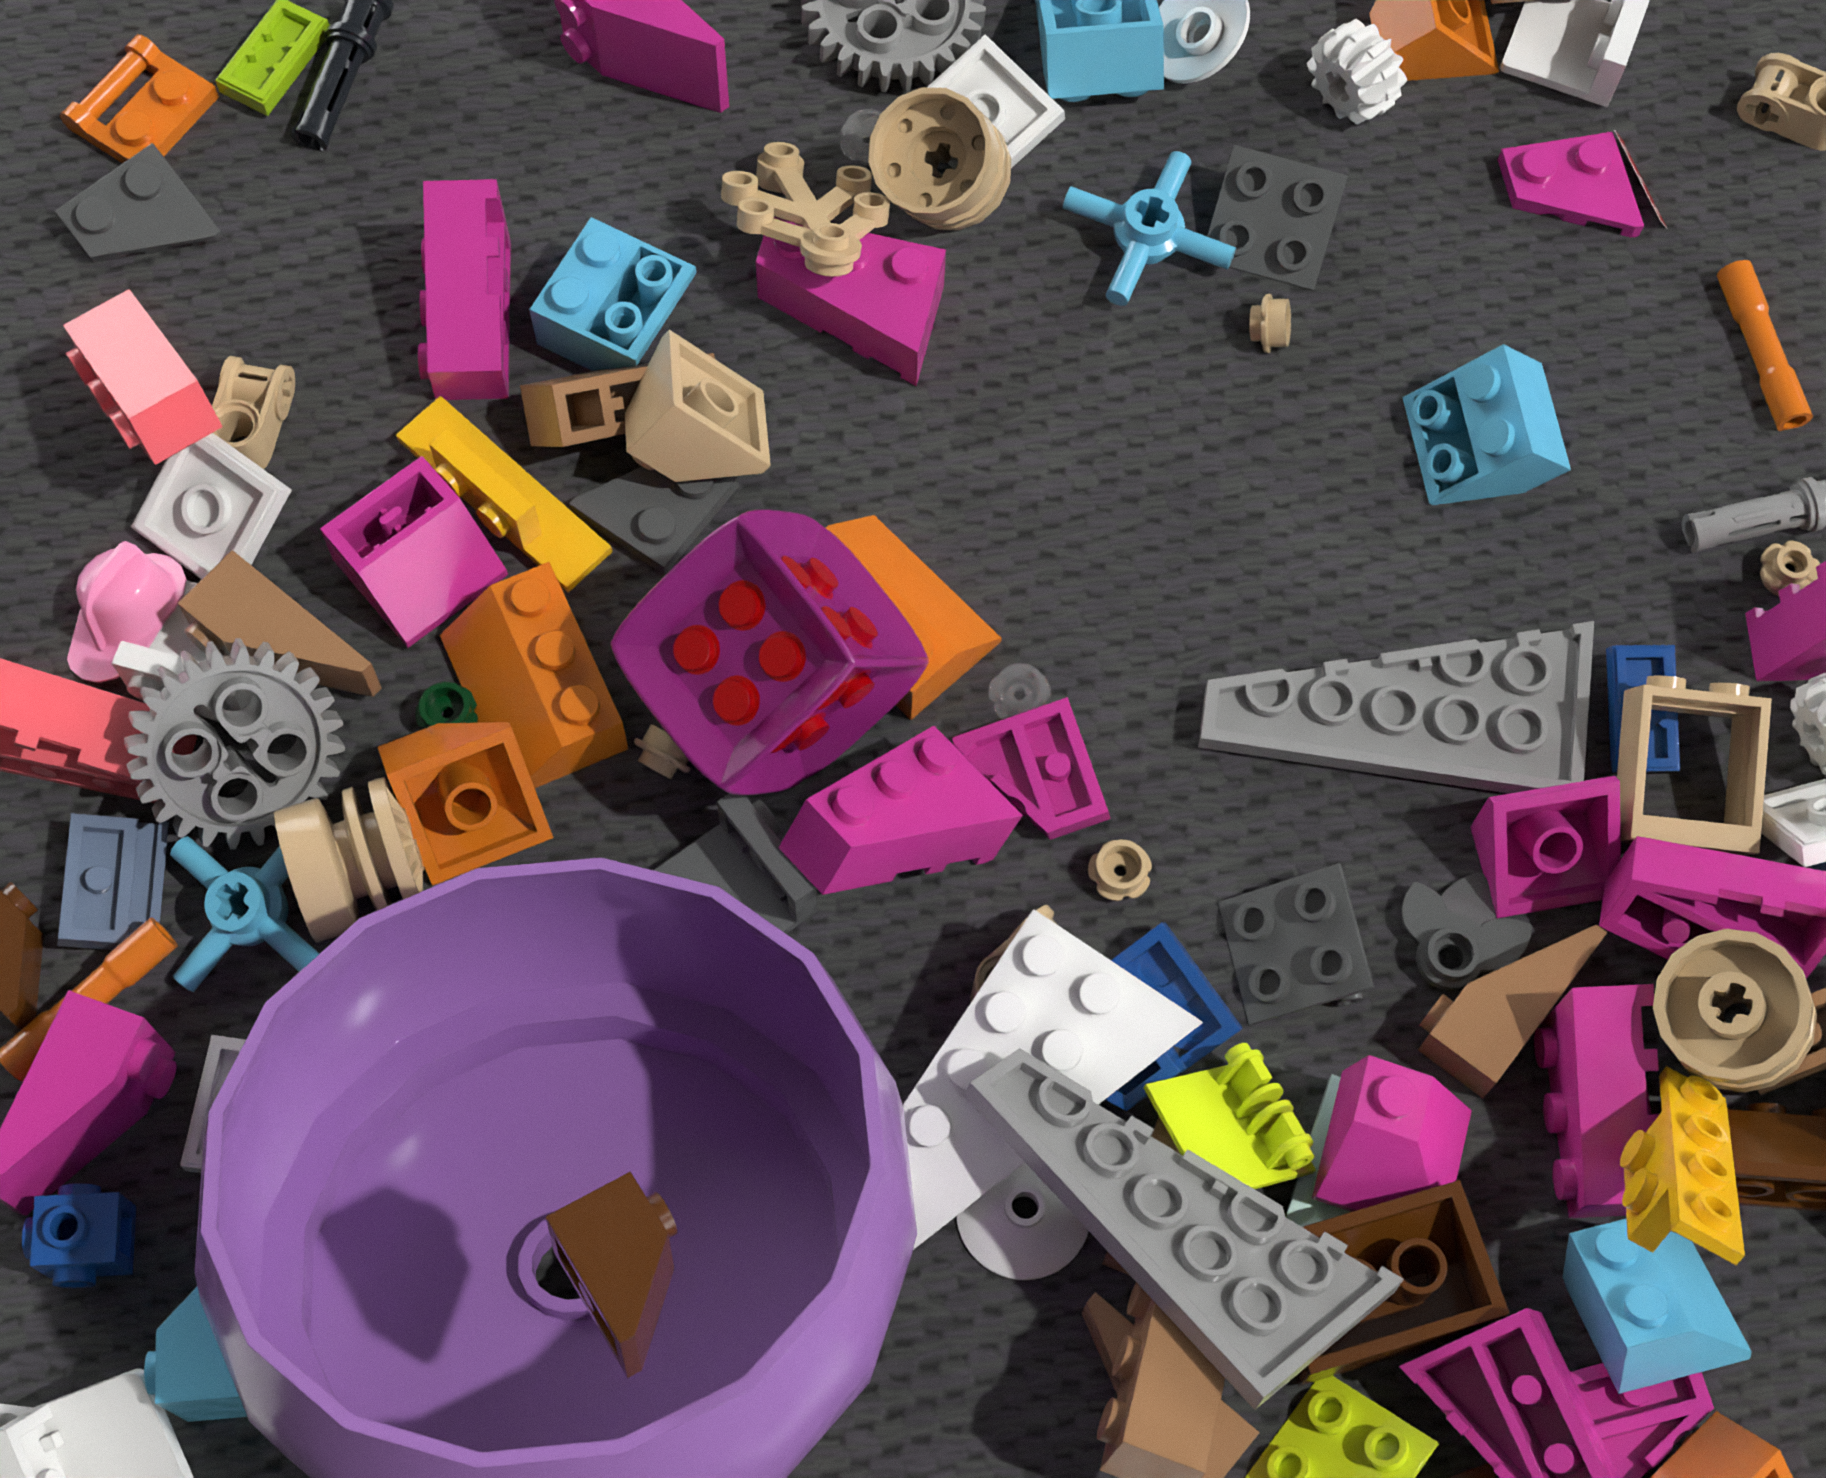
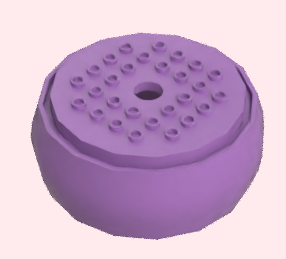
[195,858,917,1478]

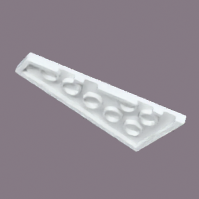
[903,909,1203,1250]

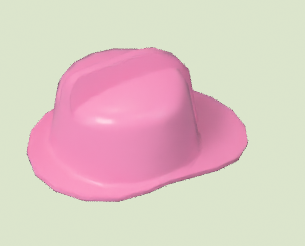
[67,541,186,683]

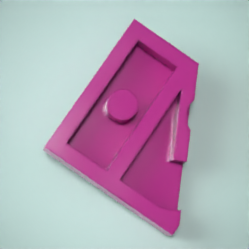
[1497,132,1644,238]
[952,697,1111,840]
[1570,1363,1714,1478]

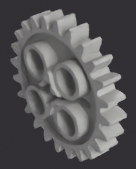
[801,0,986,92]
[124,638,345,849]

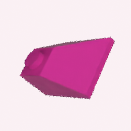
[1311,1055,1472,1212]

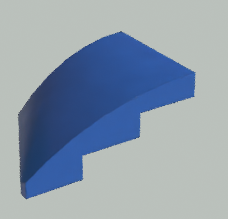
[1105,922,1243,1111]

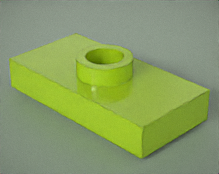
[215,0,329,116]

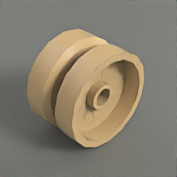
[1653,929,1817,1093]

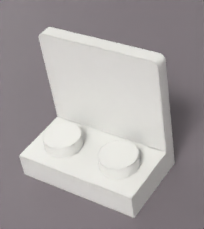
[1500,0,1650,107]

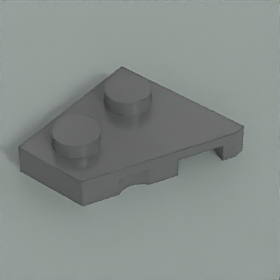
[55,143,225,263]
[569,467,739,575]

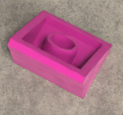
[1470,776,1621,918]

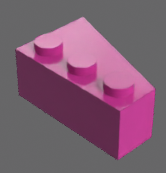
[418,179,511,400]
[756,216,946,386]
[1745,561,1826,681]
[778,726,1023,895]
[1599,836,1826,979]
[1534,984,1660,1218]
[1399,1308,1620,1478]

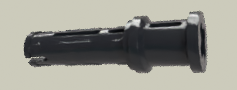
[291,0,394,151]

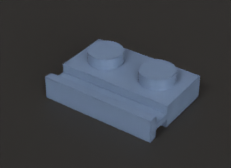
[57,813,169,950]

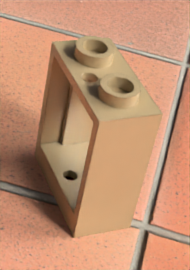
[1617,676,1772,855]

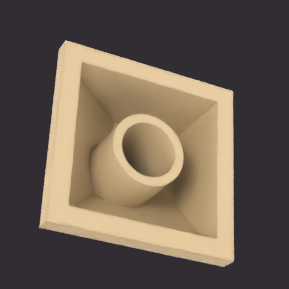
[625,330,771,482]

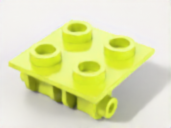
[1143,1043,1316,1189]
[1245,1376,1439,1478]

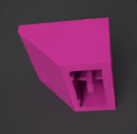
[320,456,508,648]

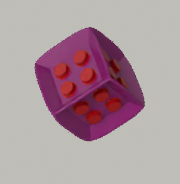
[611,509,929,795]

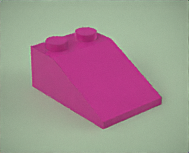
[554,0,729,113]
[0,990,177,1216]

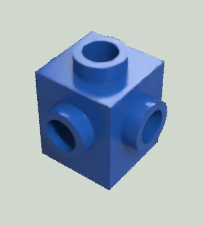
[22,1183,136,1288]

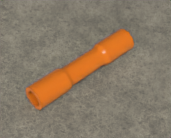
[1717,260,1813,431]
[0,917,178,1082]

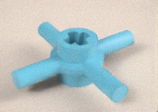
[1063,151,1236,306]
[170,836,319,992]

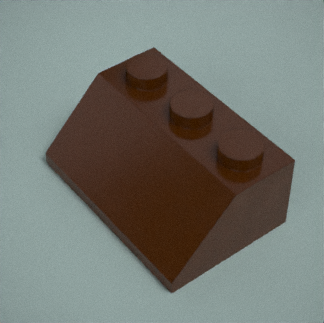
[1727,1103,1826,1212]
[1295,1180,1510,1386]

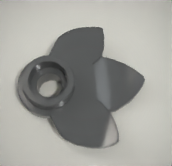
[1401,872,1532,991]

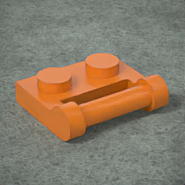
[60,34,219,164]

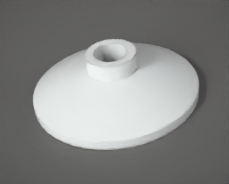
[1159,0,1250,84]
[956,1163,1088,1280]

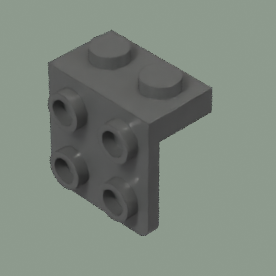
[653,793,818,934]

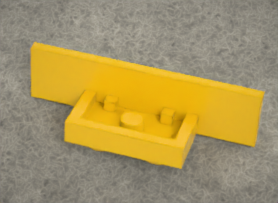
[396,396,612,593]
[1620,1066,1745,1266]

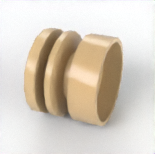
[868,87,1012,230]
[274,777,424,943]

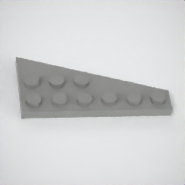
[1198,621,1594,794]
[964,1048,1404,1410]

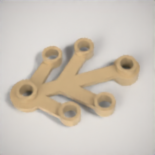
[721,142,890,276]

